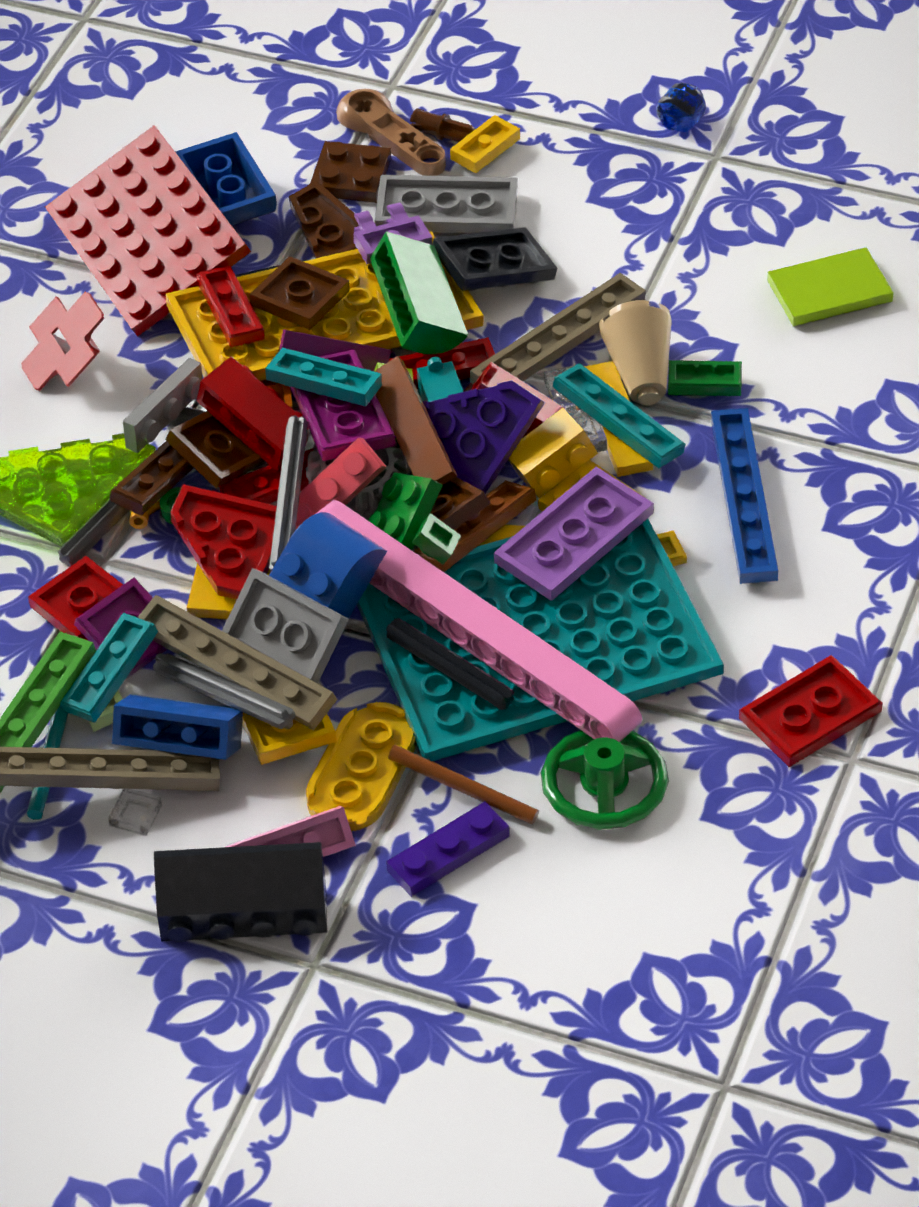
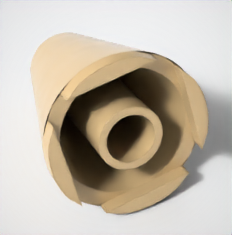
[599,300,672,405]

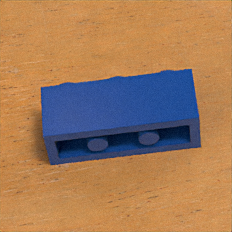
[112,695,243,760]

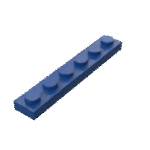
[711,408,779,584]

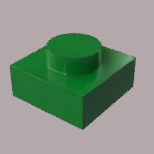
[412,513,461,565]

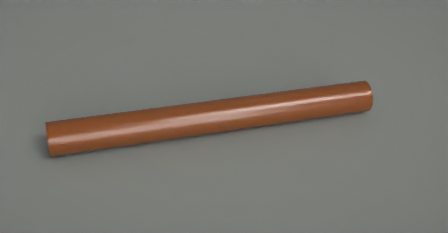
[388,745,539,825]

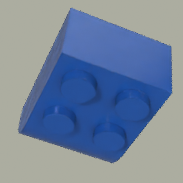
[175,132,277,226]
[269,512,387,619]

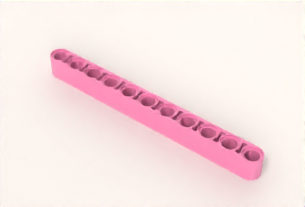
[316,500,642,742]

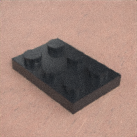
[432,227,558,291]

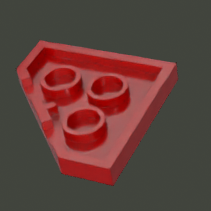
[170,484,277,600]

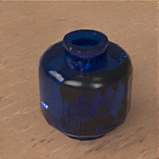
[656,82,706,132]

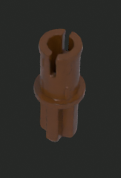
[410,108,475,142]

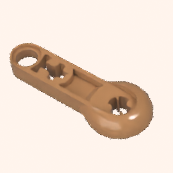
[336,89,446,176]

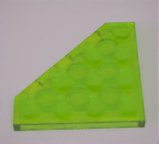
[0,433,156,547]

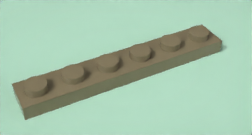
[470,273,646,384]
[138,595,337,730]
[0,747,221,791]

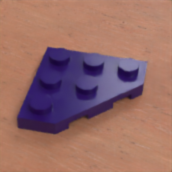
[395,380,545,494]

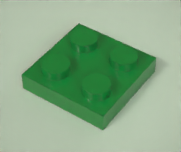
[368,472,443,550]

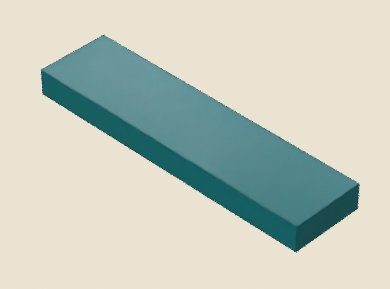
[552,363,686,469]

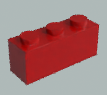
[196,356,310,471]

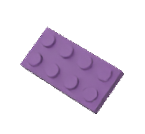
[494,467,654,601]

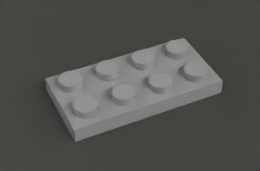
[375,175,518,233]

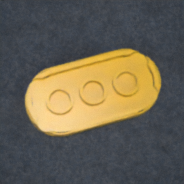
[306,702,417,832]

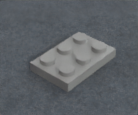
[222,568,349,683]

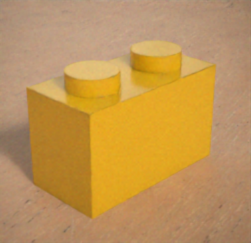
[508,408,598,498]

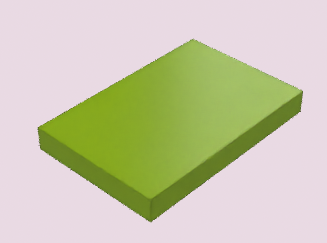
[767,247,894,326]

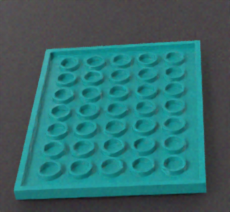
[357,519,724,761]

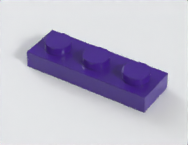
[386,801,510,897]

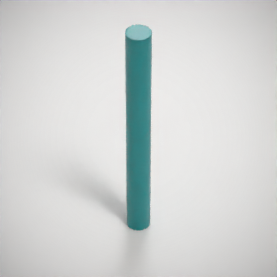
[27,705,68,820]

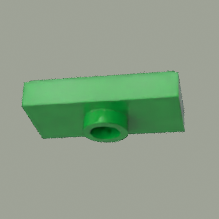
[668,360,742,396]

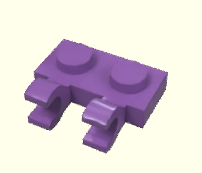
[354,202,432,264]

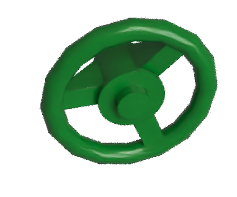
[540,730,669,830]

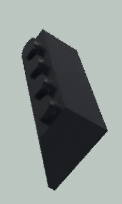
[153,842,328,942]

